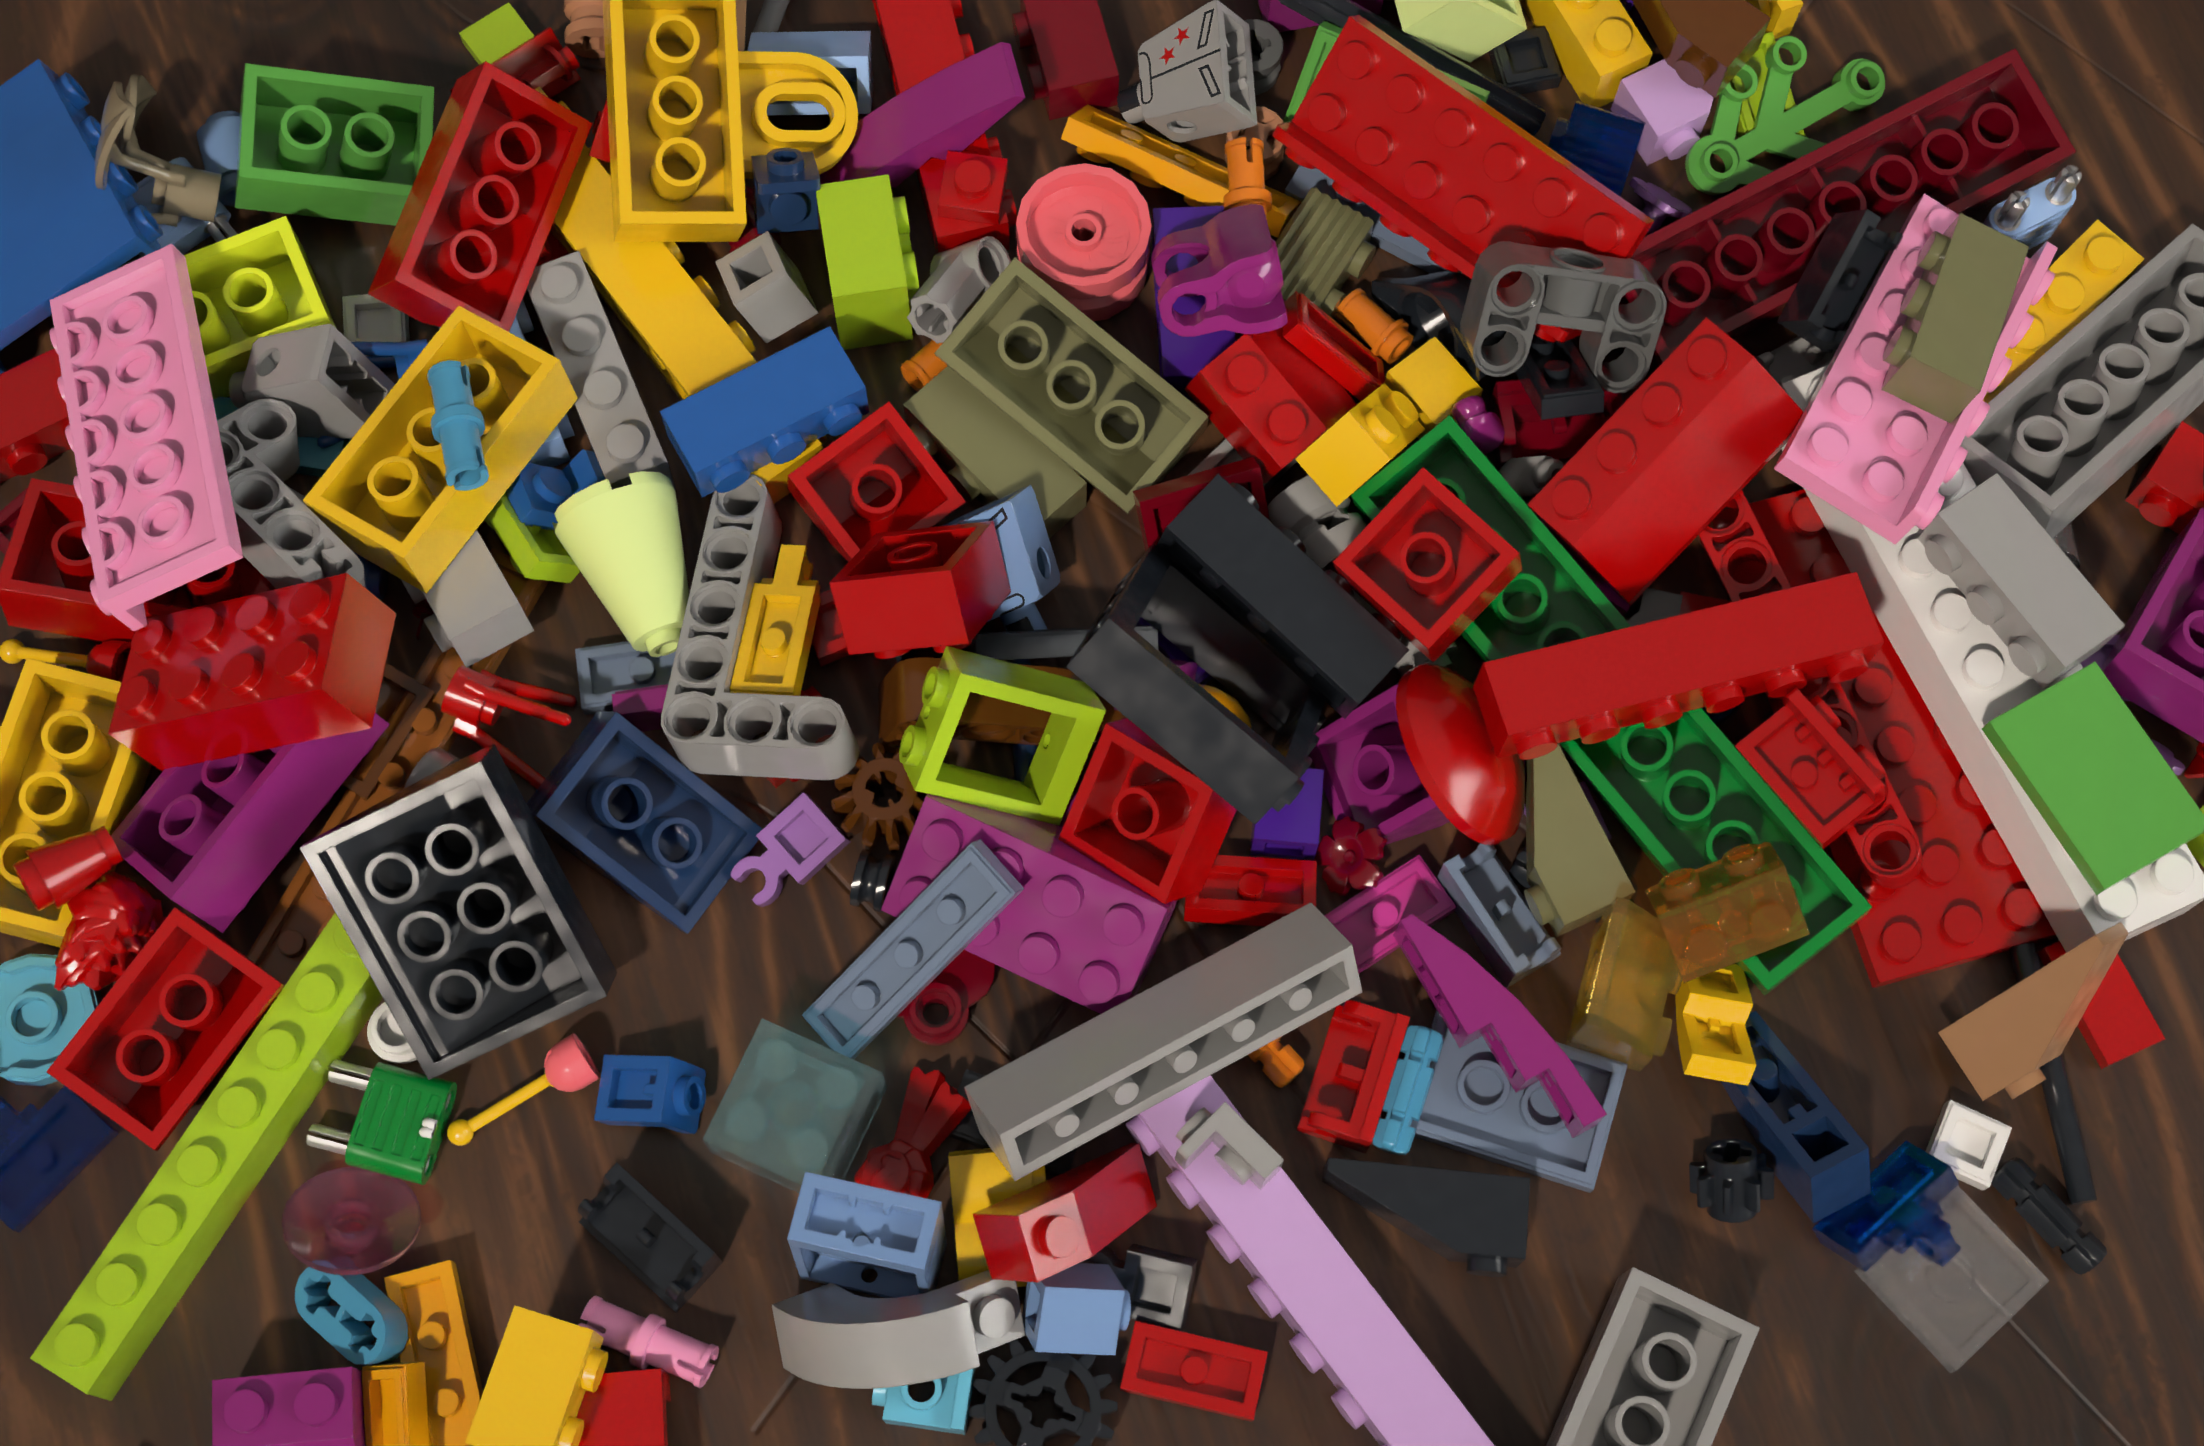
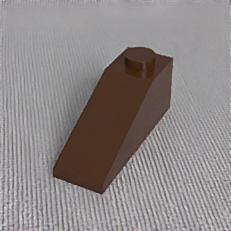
[1632,0,1771,98]

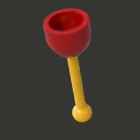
[0,639,131,682]

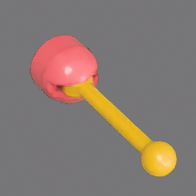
[447,1033,601,1146]

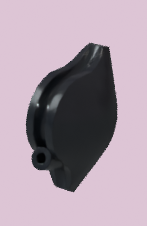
[1371,271,1507,381]

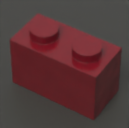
[1012,0,1119,120]

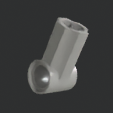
[907,236,1011,344]

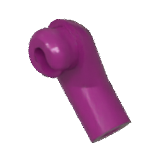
[1451,395,1505,456]

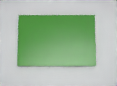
[1982,662,2204,895]

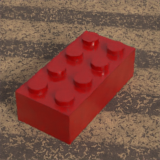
[0,478,276,642]
[108,573,396,771]

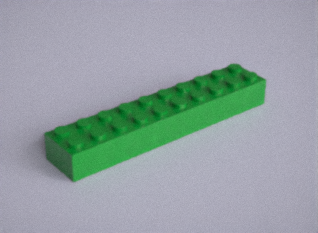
[1351,415,1872,996]

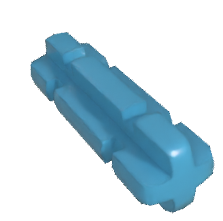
[1372,1026,1444,1155]

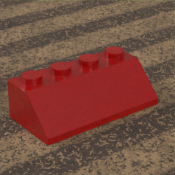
[368,61,593,332]
[1527,317,1803,606]

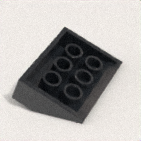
[300,744,617,1080]

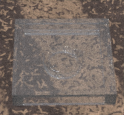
[1854,1180,2049,1373]

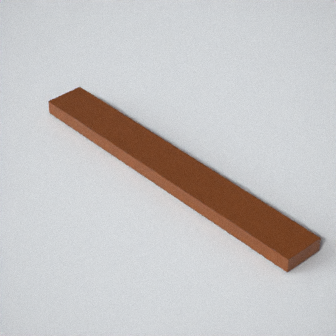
[247,548,549,1008]

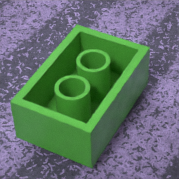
[235,63,434,226]

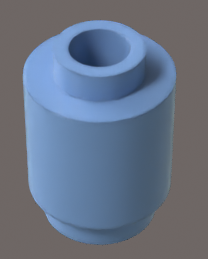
[196,111,240,207]

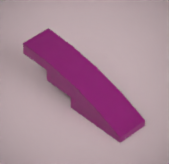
[820,42,1025,188]
[1393,914,1607,1138]

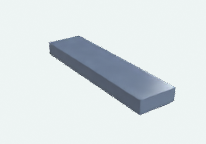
[802,839,1024,1064]

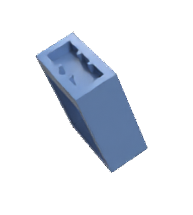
[787,1172,947,1298]

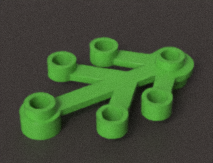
[1685,36,1885,195]

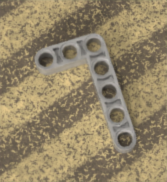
[661,474,859,780]

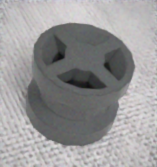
[1244,19,1283,95]

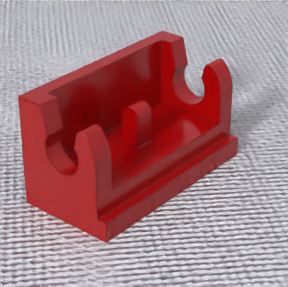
[1296,1000,1410,1153]

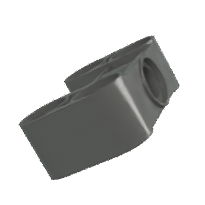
[1460,241,1667,393]

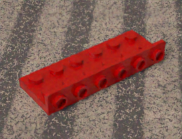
[1272,15,1654,343]

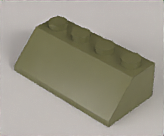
[934,258,1209,514]

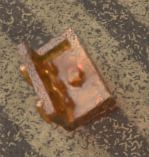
[1645,842,1810,983]

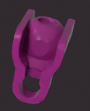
[1151,204,1288,337]

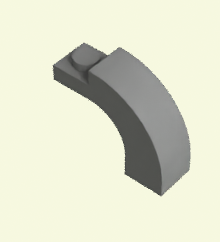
[772,1270,1025,1389]

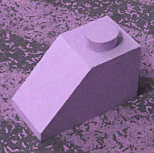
[1611,59,1714,165]

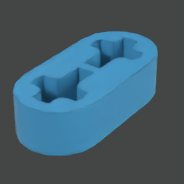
[295,1263,408,1365]

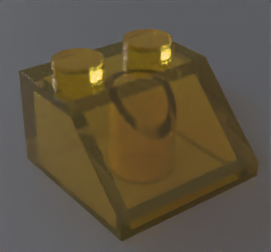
[1565,897,1687,1071]

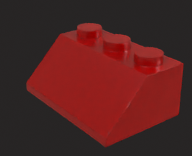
[46,907,285,1151]

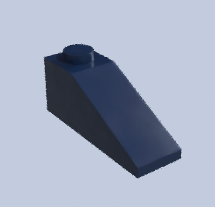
[1721,1011,1871,1223]

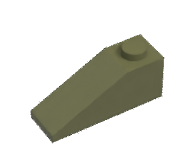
[1524,744,1635,937]

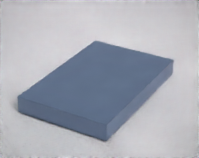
[1410,1009,1628,1193]

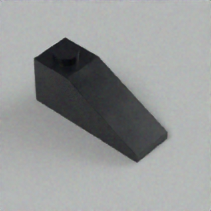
[1322,1158,1530,1277]

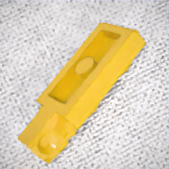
[730,544,821,696]

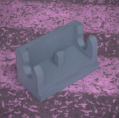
[1436,843,1562,988]

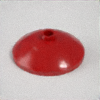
[1396,663,1526,845]

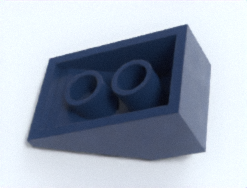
[526,712,762,934]

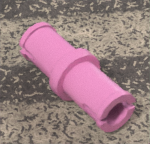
[578,1296,719,1388]

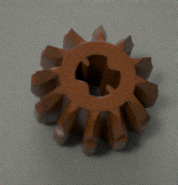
[831,742,927,853]

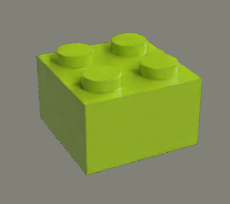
[816,174,919,350]

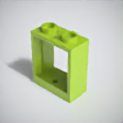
[899,646,1106,825]

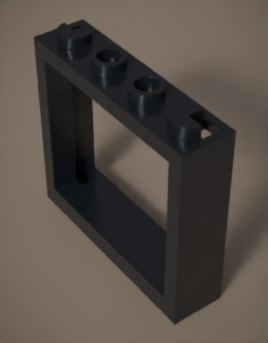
[1067,543,1327,825]

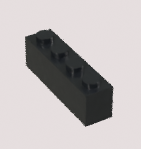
[1157,474,1409,719]

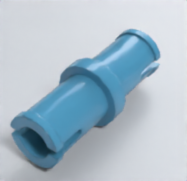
[427,360,489,491]

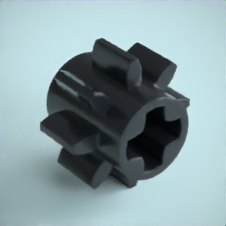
[1689,1139,1774,1223]

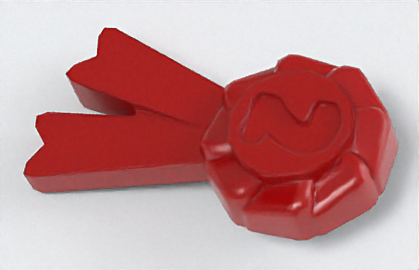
[854,1066,971,1198]

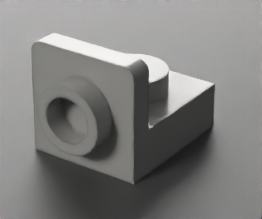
[1175,1102,1284,1190]

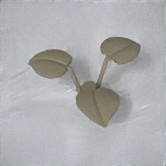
[95,74,222,227]

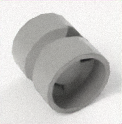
[1267,475,1367,574]

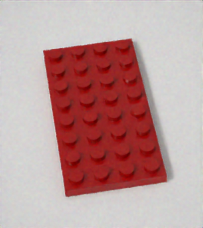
[1708,489,2057,988]

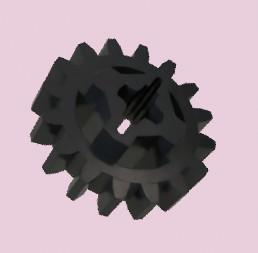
[969,1339,1118,1446]

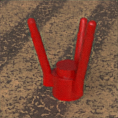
[441,665,577,789]

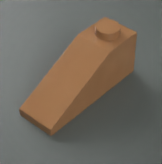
[1938,922,2129,1101]

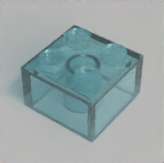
[702,1018,888,1193]

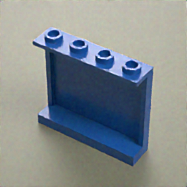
[0,59,163,374]

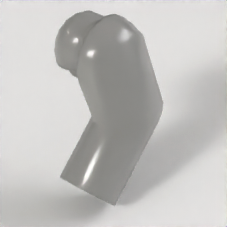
[1499,455,1564,498]

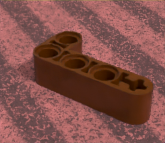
[878,657,1127,754]

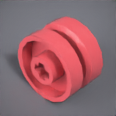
[1016,163,1152,322]

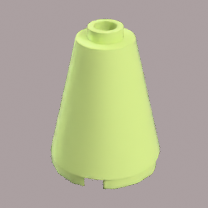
[552,471,689,657]

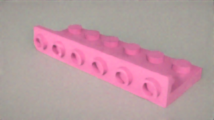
[1774,193,2058,545]
[50,244,243,631]

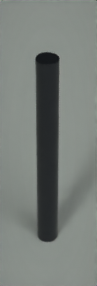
[2009,943,2097,1205]

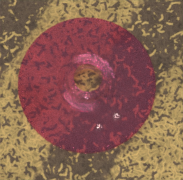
[282,1167,421,1275]

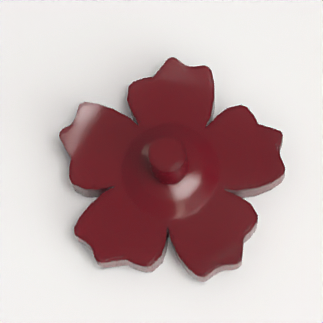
[1314,816,1387,896]

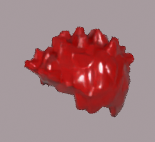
[54,871,167,991]

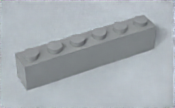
[964,903,1362,1181]

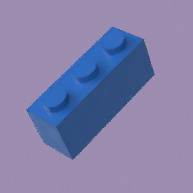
[660,326,870,497]

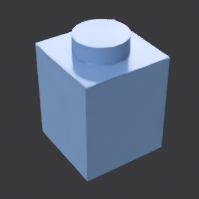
[1022,1263,1131,1355]

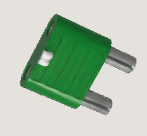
[306,1059,457,1185]

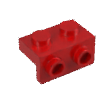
[1735,687,1886,849]

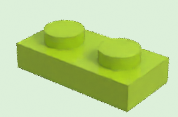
[484,492,580,583]

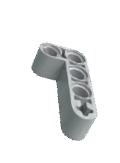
[217,399,365,589]

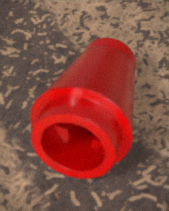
[12,826,123,912]

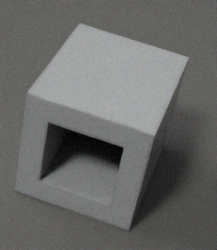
[715,231,818,343]

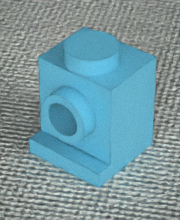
[872,1368,976,1435]

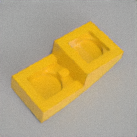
[1675,954,1757,1086]

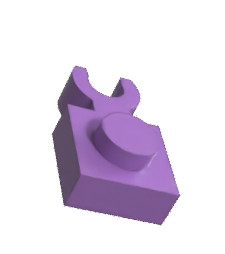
[730,792,851,907]

